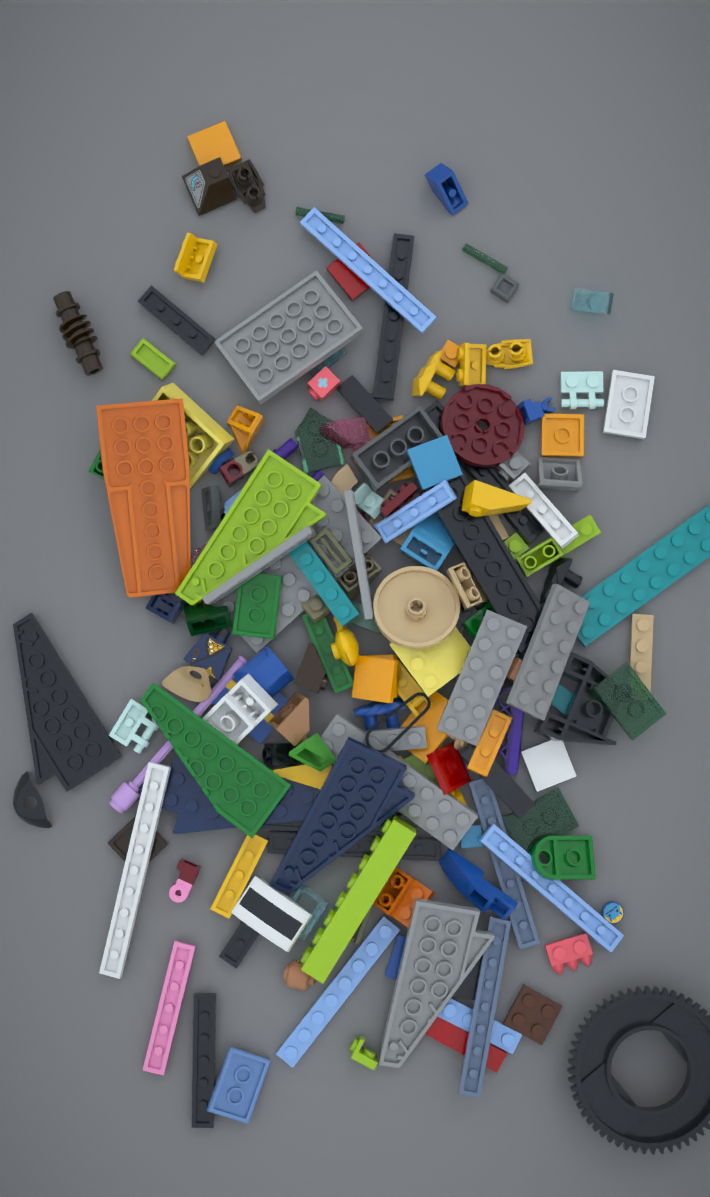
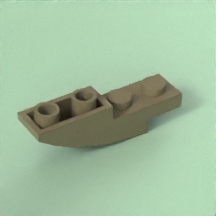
[302,554,382,623]

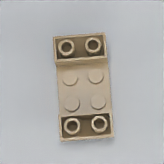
[446,562,487,610]

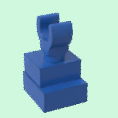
[517,397,556,425]

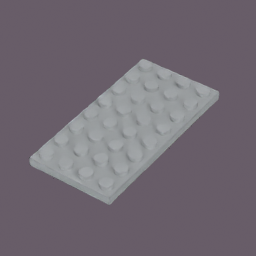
[213,475,382,653]

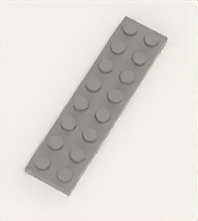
[321,713,479,850]

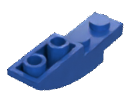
[439,848,518,920]

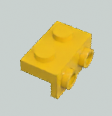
[174,232,218,283]
[456,343,487,387]

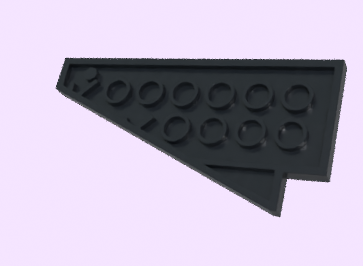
[13,613,122,792]

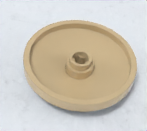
[373,566,460,650]

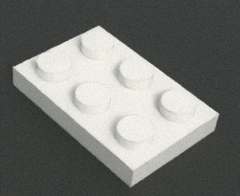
[603,370,655,439]

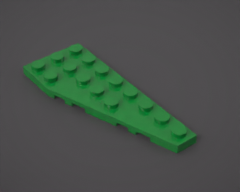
[141,683,292,838]

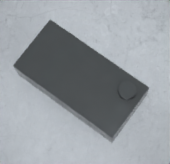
[350,405,443,492]

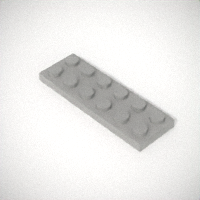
[506,584,590,721]
[437,610,527,746]

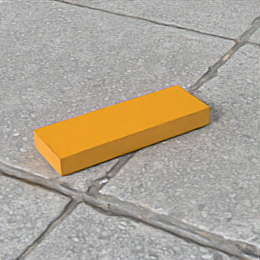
[467,709,512,777]

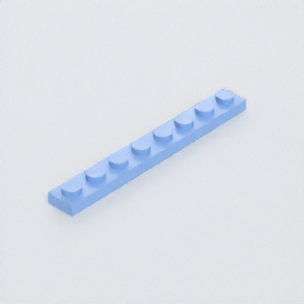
[300,207,437,334]
[479,824,624,952]
[276,915,400,1068]

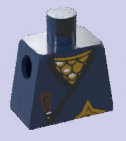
[183,628,232,680]

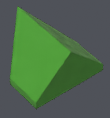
[288,733,336,772]

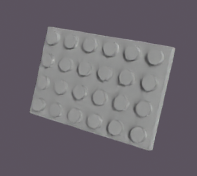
[214,270,364,405]

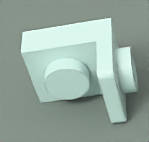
[354,483,385,519]

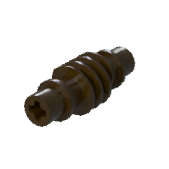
[53,291,103,376]

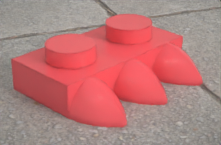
[545,932,593,975]

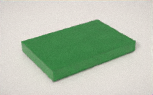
[232,573,283,639]

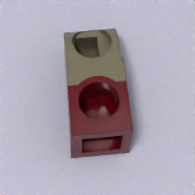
[219,450,260,487]

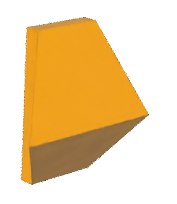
[226,405,265,454]

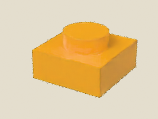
[440,340,460,369]

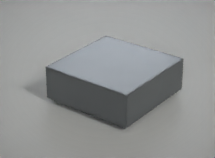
[490,273,520,303]

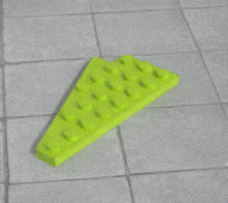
[175,449,328,606]

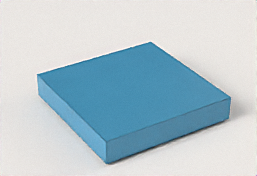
[407,435,463,491]

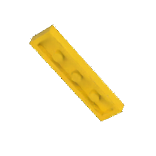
[210,834,269,919]

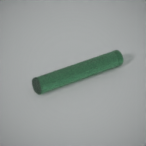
[295,207,345,224]
[462,243,508,274]

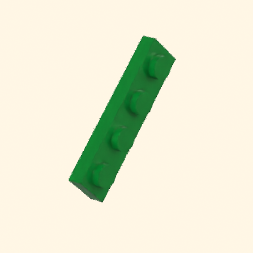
[301,614,353,694]

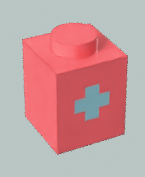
[307,366,340,402]

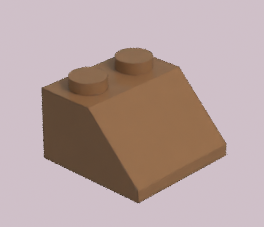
[268,691,310,746]

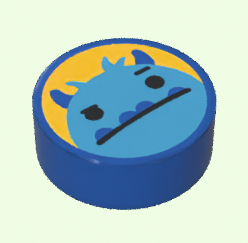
[602,901,624,924]

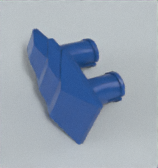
[353,698,406,730]

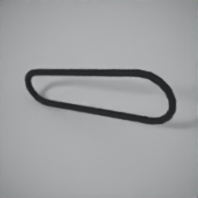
[365,692,431,753]

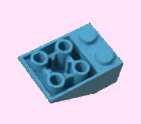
[399,512,454,571]

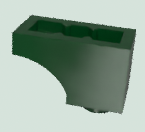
[184,600,233,636]

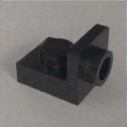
[262,743,296,765]

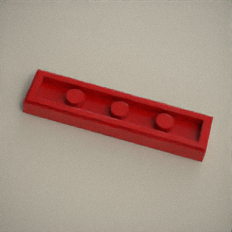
[425,1016,507,1073]

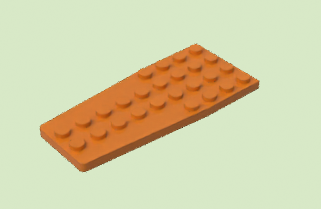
[96,398,191,598]

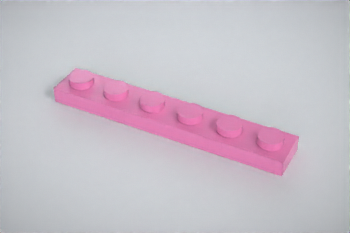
[143,940,196,1076]

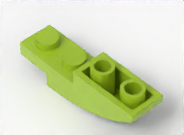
[516,514,602,577]

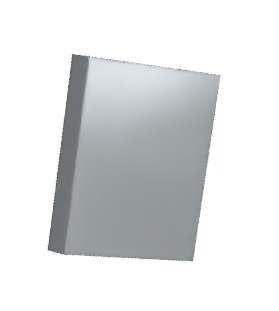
[536,456,583,492]

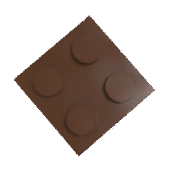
[503,984,562,1045]

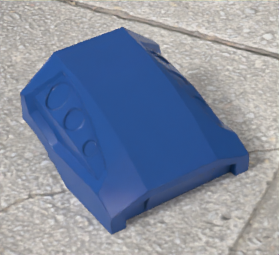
[233,646,294,697]

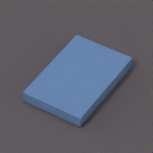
[207,1046,271,1124]

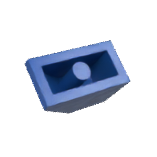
[425,163,469,215]

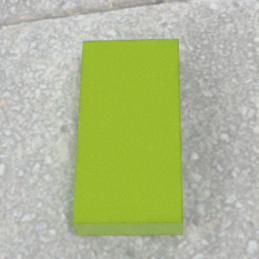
[130,338,176,381]

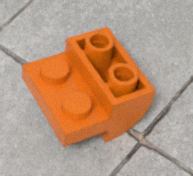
[373,867,435,928]

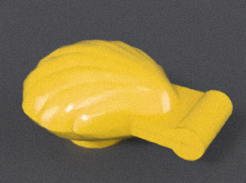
[331,616,359,667]

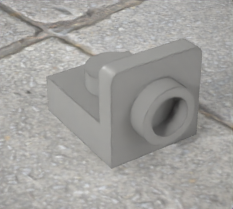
[497,451,530,482]

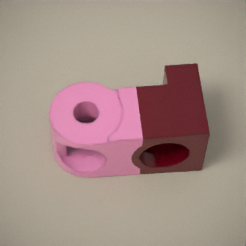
[169,858,201,903]

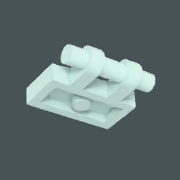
[560,371,604,409]
[109,699,159,754]

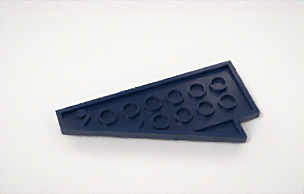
[270,736,415,895]
[162,753,320,834]

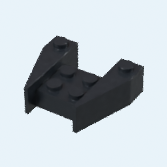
[533,652,634,745]

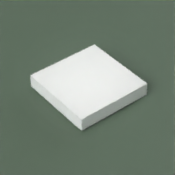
[520,740,576,792]

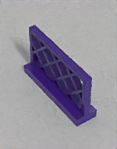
[466,687,524,775]

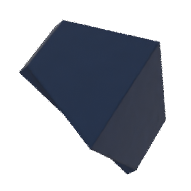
[146,593,187,624]

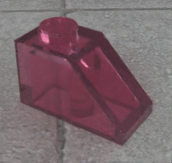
[319,416,371,451]

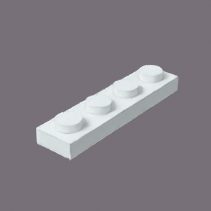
[508,473,579,549]

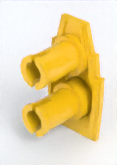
[486,339,533,370]
[412,350,455,400]

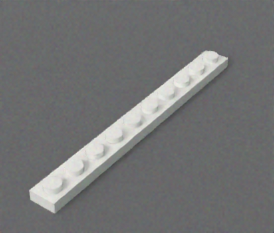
[99,762,171,979]

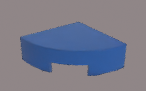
[208,449,234,474]

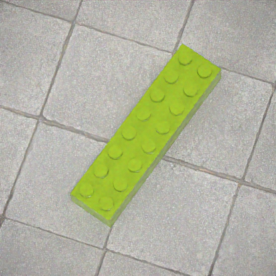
[300,814,417,984]

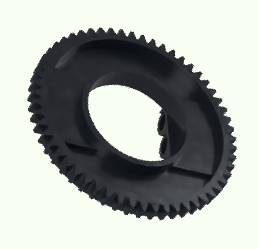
[567,986,710,1155]

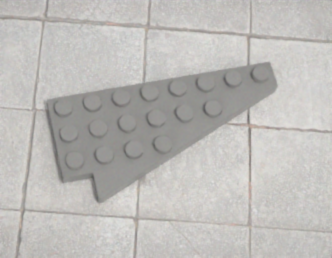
[378,898,495,1068]

